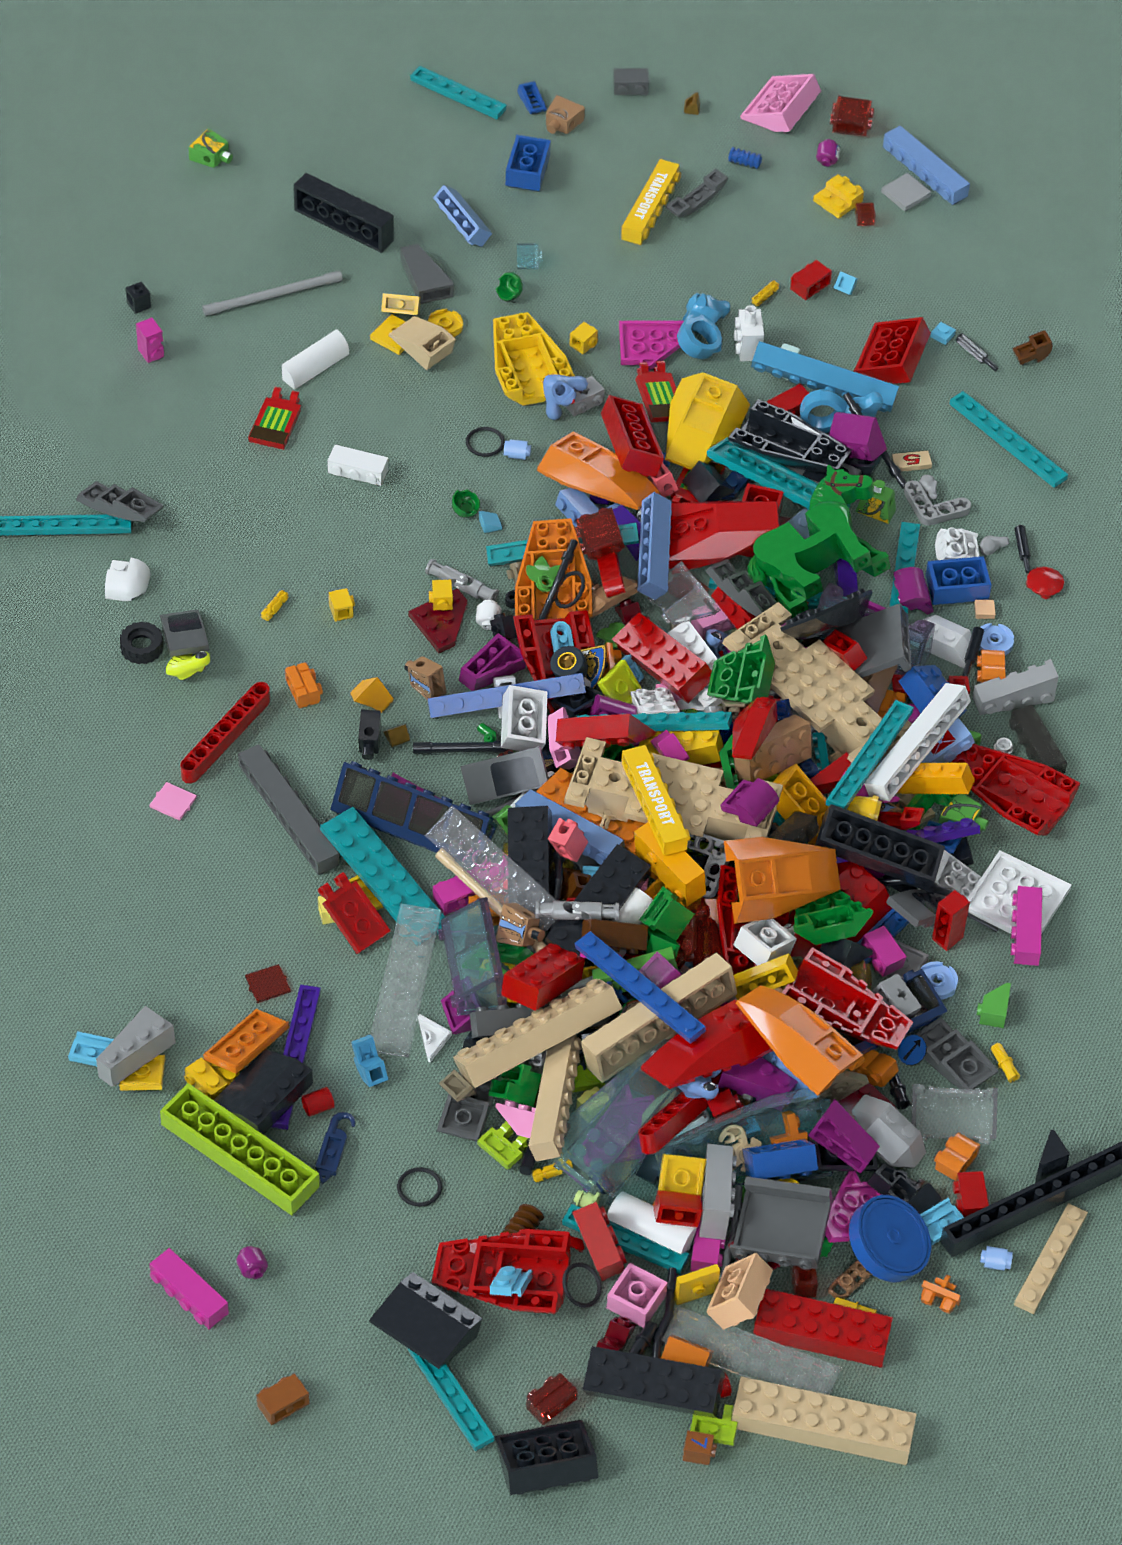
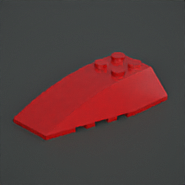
[513,610,595,714]
[787,861,892,970]
[782,947,913,1050]
[641,999,773,1089]
[431,1229,571,1314]

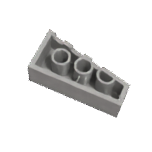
[973,659,1059,715]
[96,1006,176,1087]
[699,1144,737,1240]

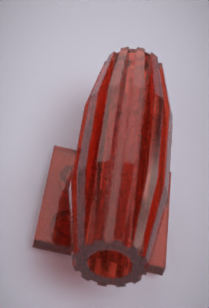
[676,917,722,969]

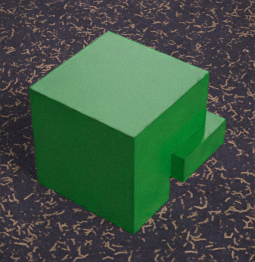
[639,887,695,941]
[488,1064,542,1107]

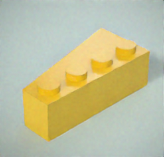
[638,730,724,765]

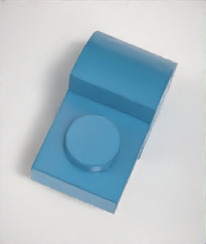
[351,1035,389,1087]

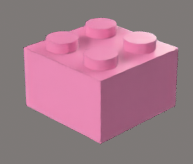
[607,1262,667,1328]

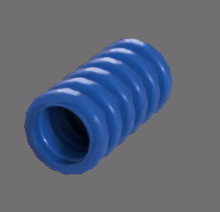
[728,147,762,169]

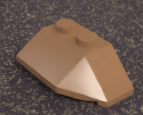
[589,576,638,619]

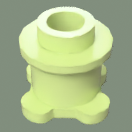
[574,1188,601,1208]

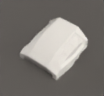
[935,527,980,560]

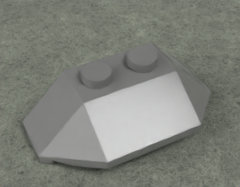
[852,1095,926,1168]

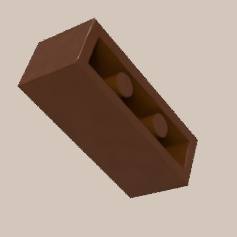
[582,919,648,955]

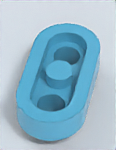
[550,621,574,653]

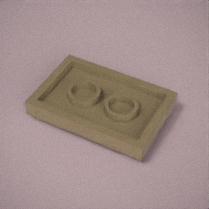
[794,1070,869,1113]

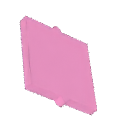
[149,782,197,821]

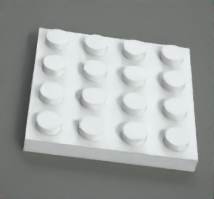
[967,850,1072,934]

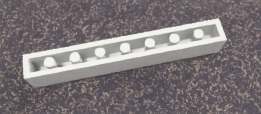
[864,683,971,802]

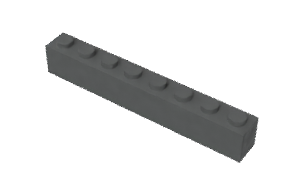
[238,744,340,875]
[470,995,635,1039]

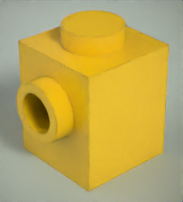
[569,322,598,355]
[429,579,453,610]
[328,588,355,621]

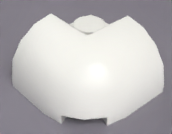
[105,557,151,601]

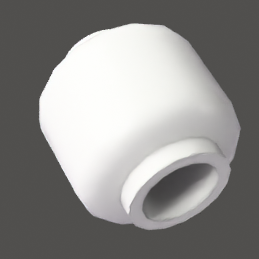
[476,600,502,630]

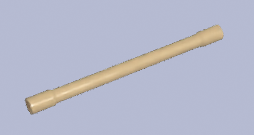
[435,849,547,952]

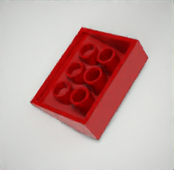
[854,317,931,384]
[555,714,656,750]

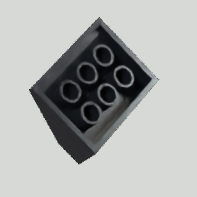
[214,1049,313,1135]
[369,1272,483,1369]
[494,1419,599,1495]

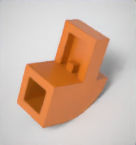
[770,1111,808,1144]

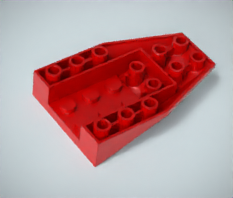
[669,501,780,574]

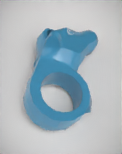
[677,293,731,360]
[800,389,883,433]

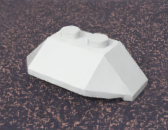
[909,615,972,668]

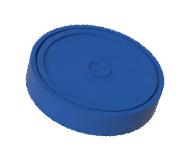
[849,1195,931,1283]

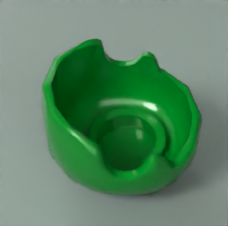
[496,272,523,301]
[452,489,480,518]

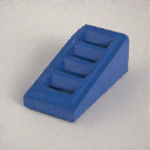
[517,81,547,115]

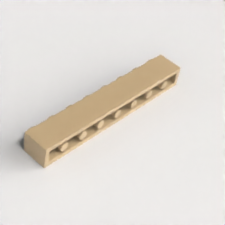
[529,1034,582,1162]

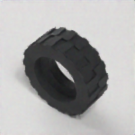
[120,622,163,664]

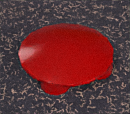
[1026,567,1064,599]

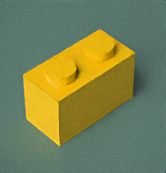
[381,293,421,315]

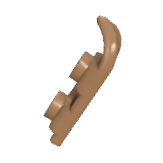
[828,1260,872,1299]

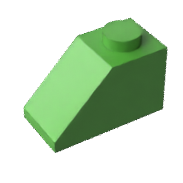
[976,982,1011,1028]

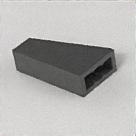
[400,244,454,304]

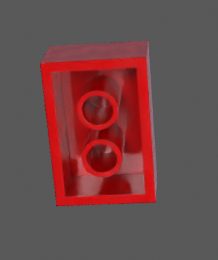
[572,1202,627,1281]

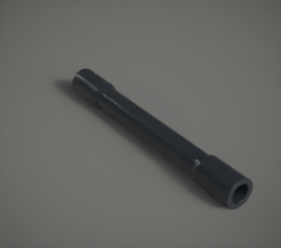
[413,741,512,754]

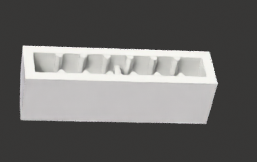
[282,329,349,390]
[612,888,653,958]
[607,1191,697,1254]

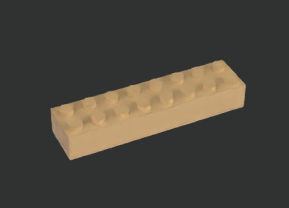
[581,953,737,1083]
[453,979,622,1088]
[732,1377,917,1465]

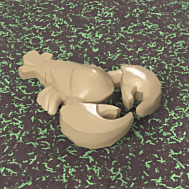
[719,1124,762,1172]

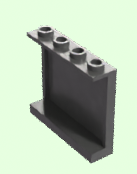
[837,603,911,678]
[730,1177,833,1270]

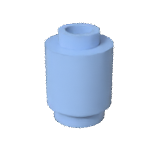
[504,439,531,460]
[980,1246,1013,1271]

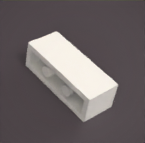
[328,445,388,486]

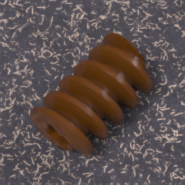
[501,1204,545,1233]

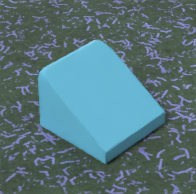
[479,511,502,533]

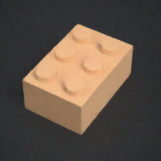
[706,1253,773,1330]

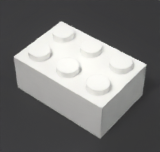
[501,685,547,751]

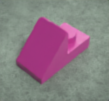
[651,730,689,761]

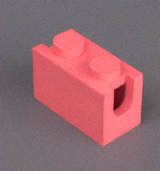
[647,463,679,497]
[548,818,588,863]

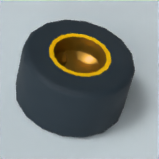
[550,646,588,677]

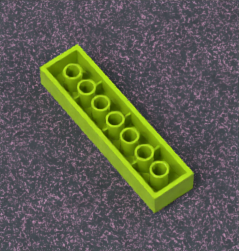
[160,1083,320,1215]

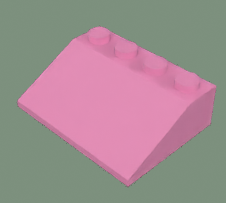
[740,74,821,132]

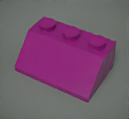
[829,412,887,461]

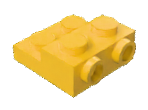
[813,174,864,219]
[184,1057,240,1100]

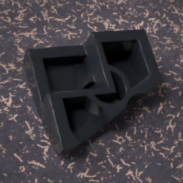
[867,1163,925,1202]

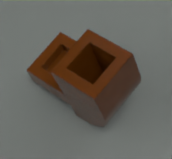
[560,867,592,900]

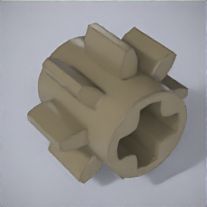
[506,561,522,583]

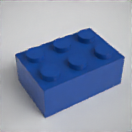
[505,135,551,191]
[925,556,991,605]
[898,665,967,718]
[742,1139,818,1180]

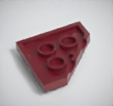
[408,588,468,654]

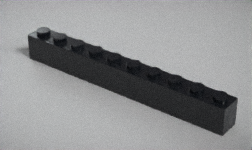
[940,1141,1122,1257]

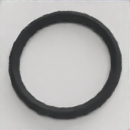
[466,427,505,457]
[554,571,585,609]
[397,1167,442,1207]
[562,1262,602,1308]

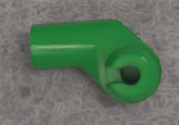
[477,723,497,742]

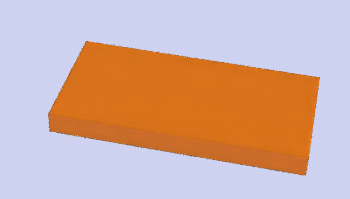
[203,1009,289,1074]

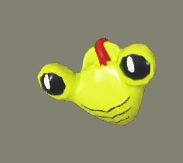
[166,651,210,680]

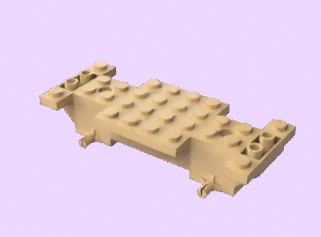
[722,602,912,763]
[564,737,783,856]

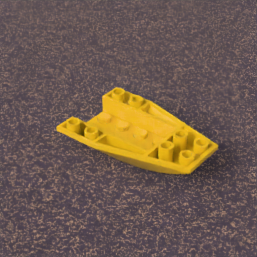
[493,312,574,406]
[665,372,750,470]

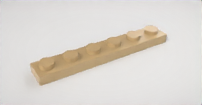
[1014,1203,1088,1314]

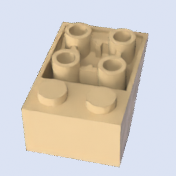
[389,316,456,370]

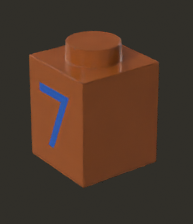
[683,1430,717,1465]

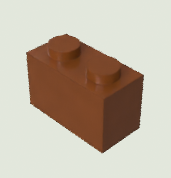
[256,1373,309,1426]

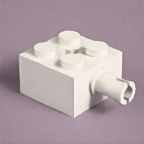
[734,305,764,361]
[734,919,797,966]

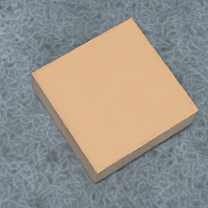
[974,600,996,619]

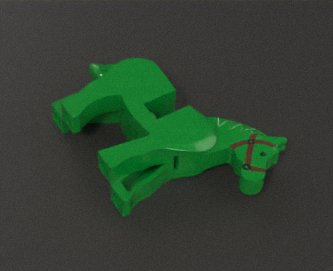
[747,465,891,618]

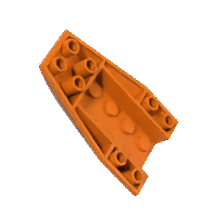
[537,431,660,510]
[515,518,593,620]
[724,837,841,924]
[736,985,865,1096]

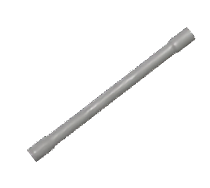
[202,270,342,316]

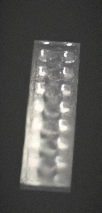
[425,806,557,931]
[370,904,441,1058]
[661,1305,841,1395]

